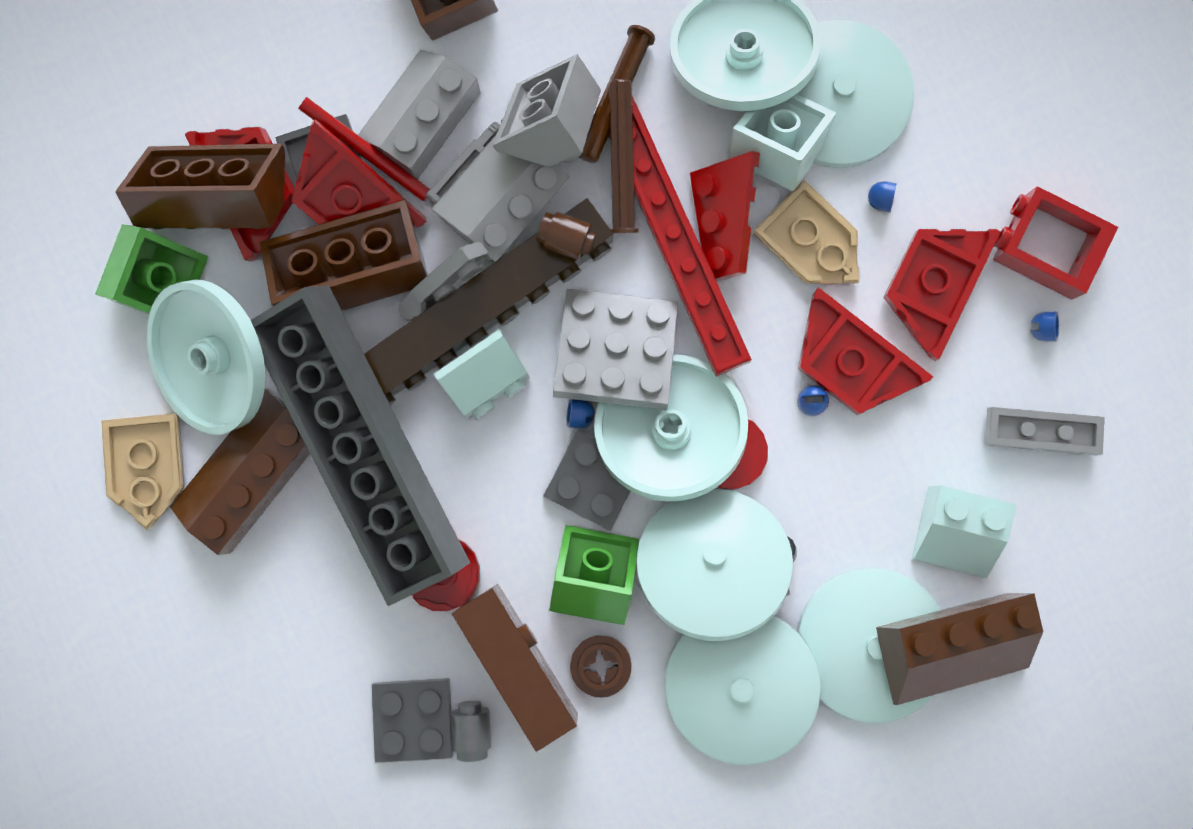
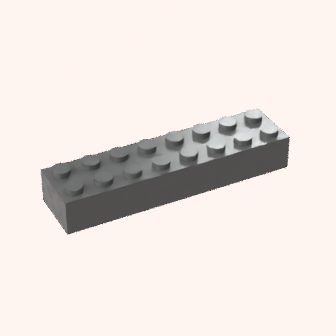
[250,285,470,606]

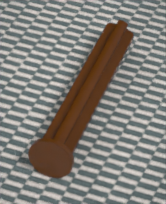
[579,25,656,164]
[609,79,639,233]

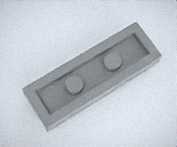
[985,407,1105,455]

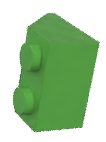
[95,224,209,314]
[549,525,639,625]

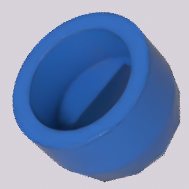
[868,181,897,213]
[1030,311,1059,342]
[797,385,829,416]
[566,399,595,428]

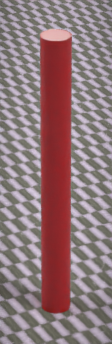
[298,97,430,201]

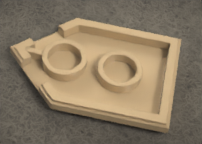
[752,180,859,284]
[101,413,184,530]

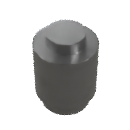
[451,701,491,762]

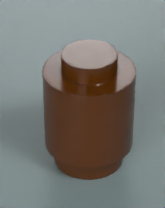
[536,212,596,261]

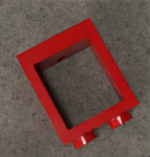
[992,186,1119,300]

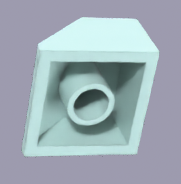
[728,94,836,191]
[434,330,529,420]
[912,485,1017,578]

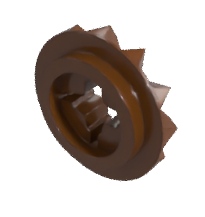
[570,635,632,698]

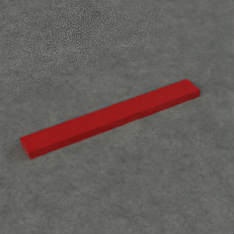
[609,96,752,377]

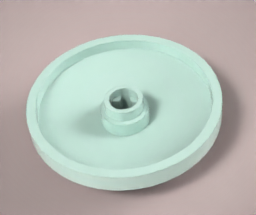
[670,0,821,111]
[797,20,914,168]
[147,280,265,435]
[594,354,748,502]
[637,489,793,641]
[796,568,941,723]
[665,615,820,765]

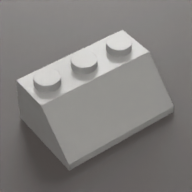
[358,49,481,179]
[492,54,601,167]
[431,134,570,262]

